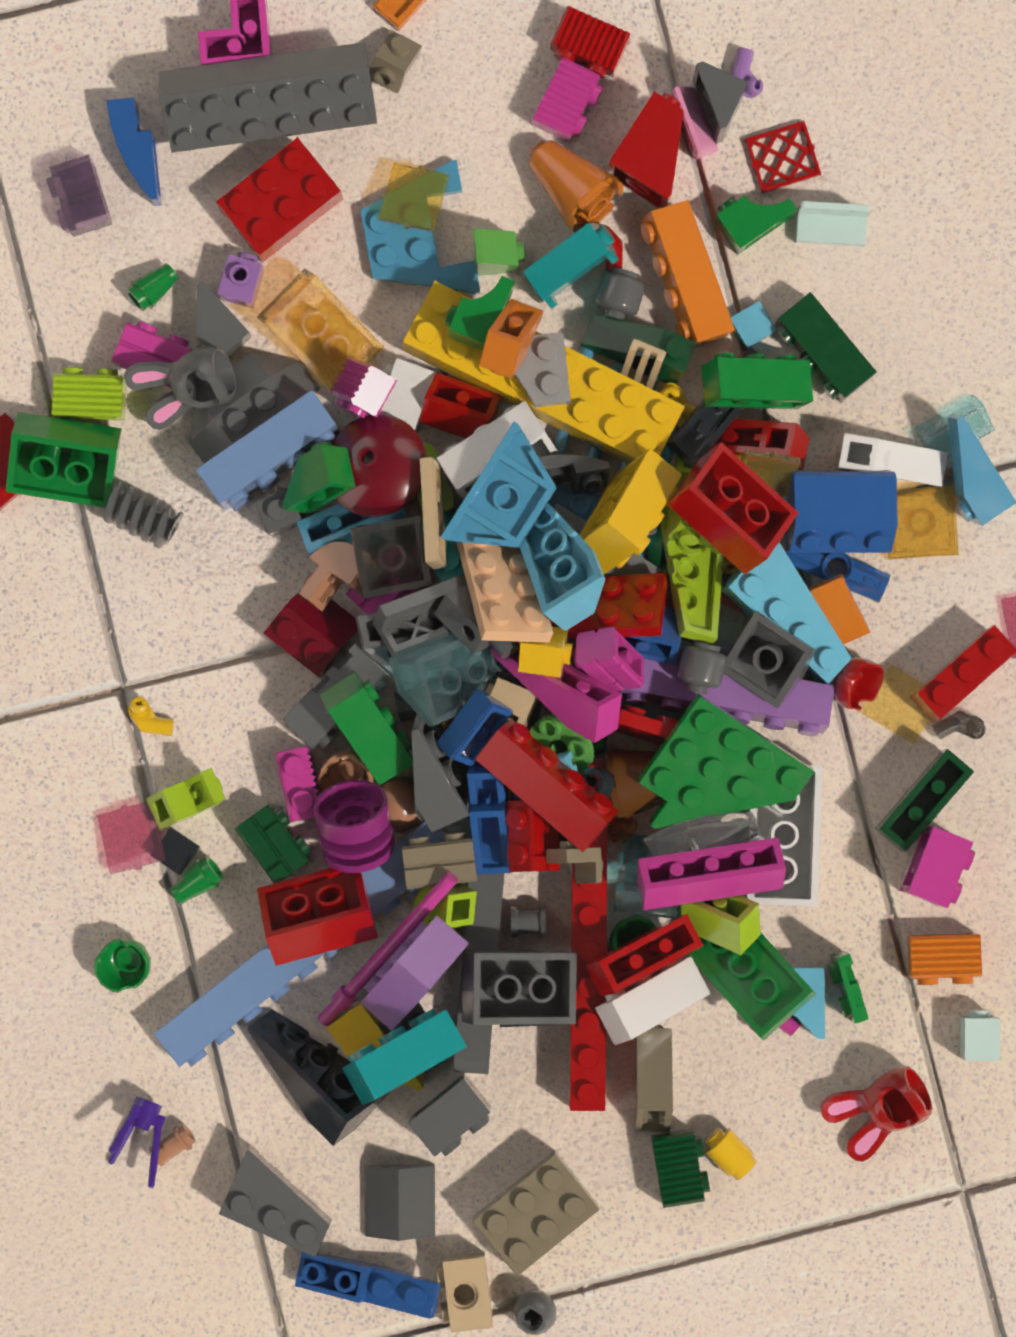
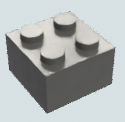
[408,1073,491,1157]

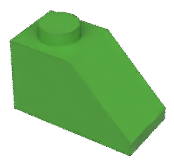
[473,228,525,276]

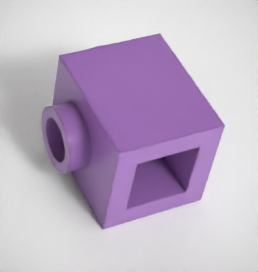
[217,252,265,309]

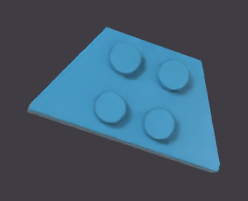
[441,421,557,548]

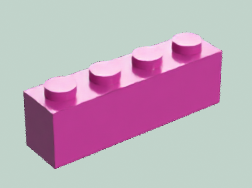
[637,838,786,910]

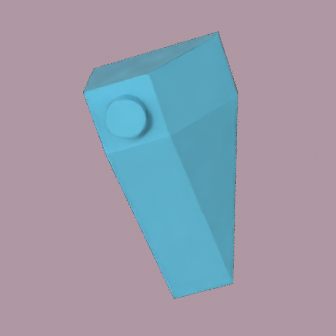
[520,503,605,631]

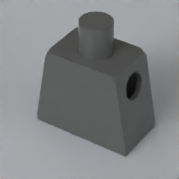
[434,585,519,659]

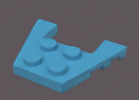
[361,160,481,294]

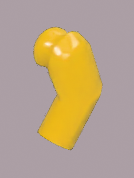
[660,383,697,420]
[128,696,174,736]

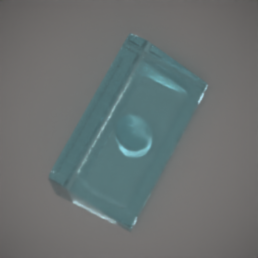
[915,395,995,458]

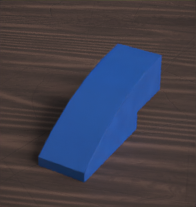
[106,97,162,206]
[467,761,512,875]

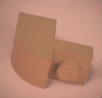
[298,542,382,611]

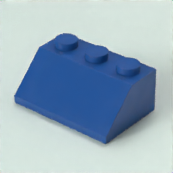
[784,471,898,553]

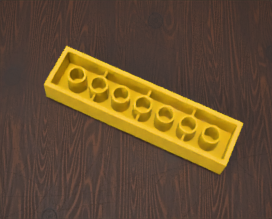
[403,281,685,464]

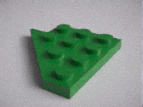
[637,693,815,829]

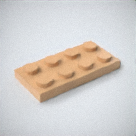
[457,542,553,643]

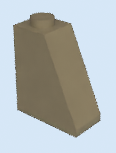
[635,1025,673,1132]

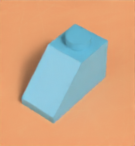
[793,966,825,1039]

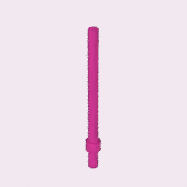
[318,872,458,1026]

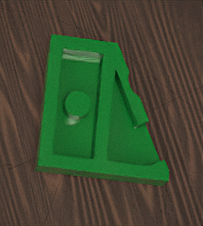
[827,951,869,1024]

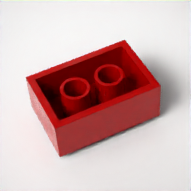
[216,137,343,263]
[667,442,799,575]

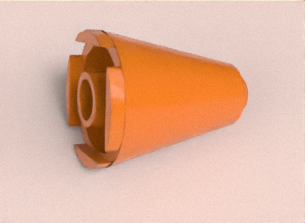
[529,140,624,233]

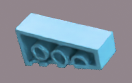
[721,543,852,684]

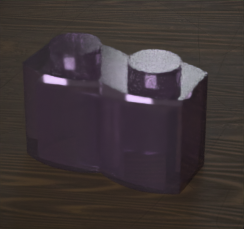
[46,154,113,237]

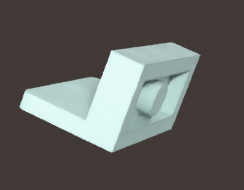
[795,201,870,247]

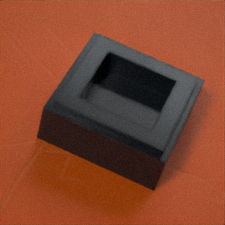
[151,827,200,875]

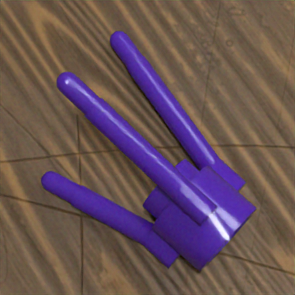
[108,1096,166,1188]

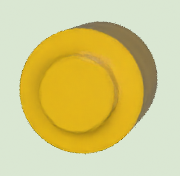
[705,1128,757,1180]

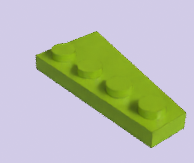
[660,505,724,645]

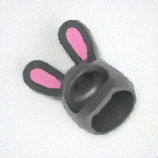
[124,346,236,430]

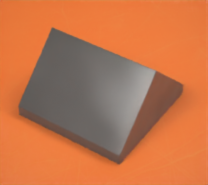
[692,61,748,144]
[724,611,816,709]
[365,1165,435,1241]

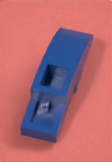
[295,1252,441,1319]

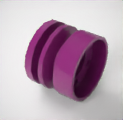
[314,780,395,873]

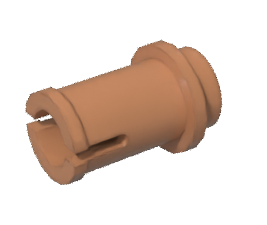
[149,1125,196,1167]

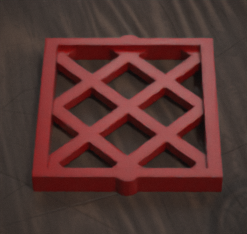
[745,120,821,194]

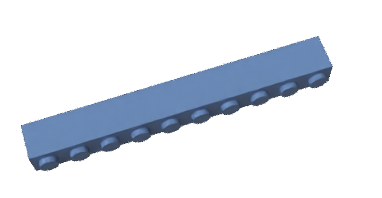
[154,822,446,1067]

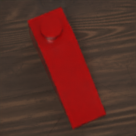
[707,419,810,470]

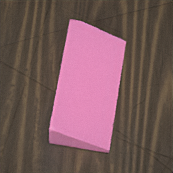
[671,86,718,160]

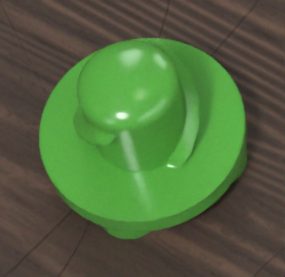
[530,714,594,773]

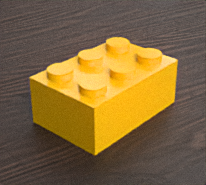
[579,448,682,574]

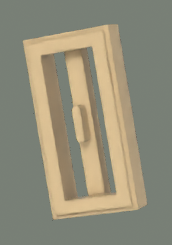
[621,339,666,389]

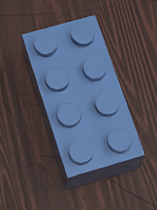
[196,390,339,511]

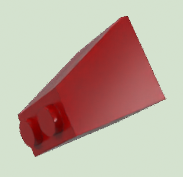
[608,91,684,209]

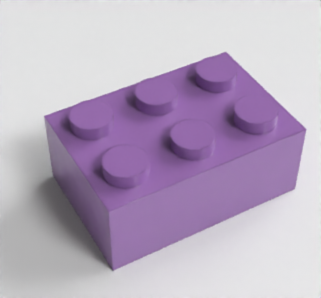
[361,916,469,1031]

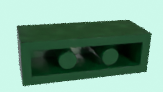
[776,292,877,403]
[875,749,975,852]

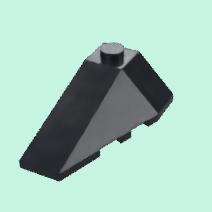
[247,1010,391,1146]

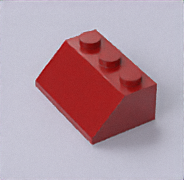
[257,868,378,966]

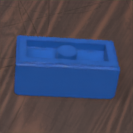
[437,689,513,766]

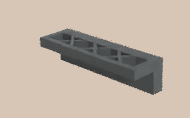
[373,574,467,658]

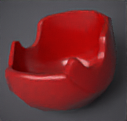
[834,658,884,710]

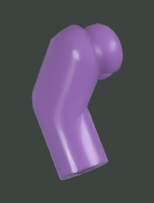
[731,47,763,98]

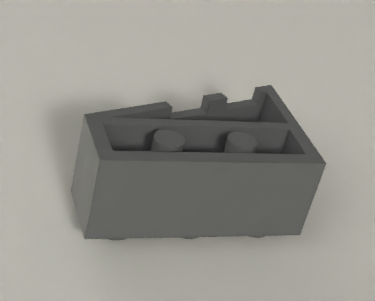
[219,1145,332,1257]

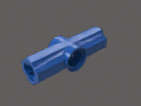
[786,549,891,603]

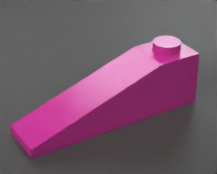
[491,641,622,743]

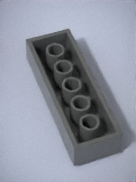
[158,42,377,153]

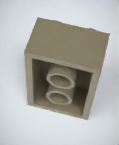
[473,1150,600,1276]

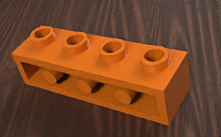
[641,200,735,347]

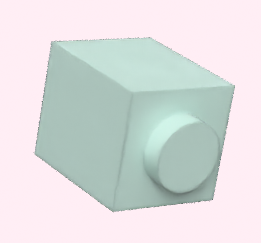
[960,1010,1000,1061]

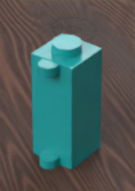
[523,223,619,308]

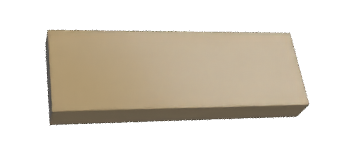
[420,457,447,569]

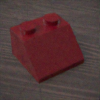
[263,590,358,679]

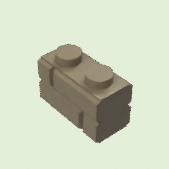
[402,832,478,889]

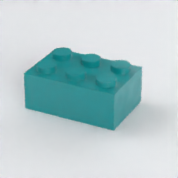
[342,1009,467,1105]

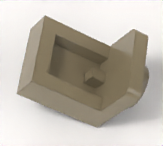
[370,30,422,93]
[546,841,603,883]

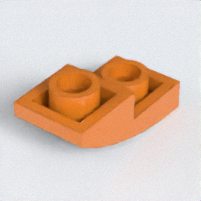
[810,573,871,645]

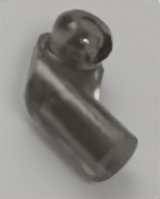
[932,710,986,740]

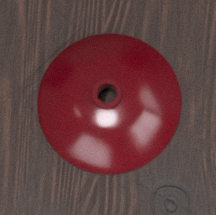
[331,414,427,517]

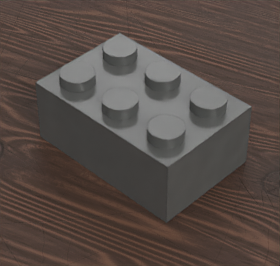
[462,950,577,1025]

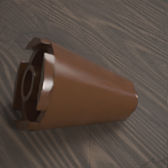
[606,749,664,819]

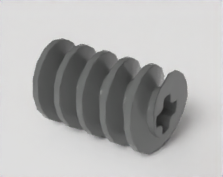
[104,481,184,549]

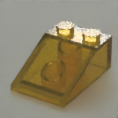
[256,268,384,390]

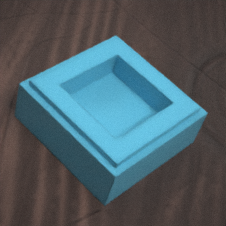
[731,301,776,348]

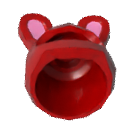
[820,1066,933,1162]

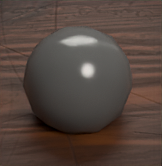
[513,1290,556,1335]

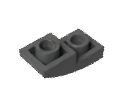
[538,454,610,493]

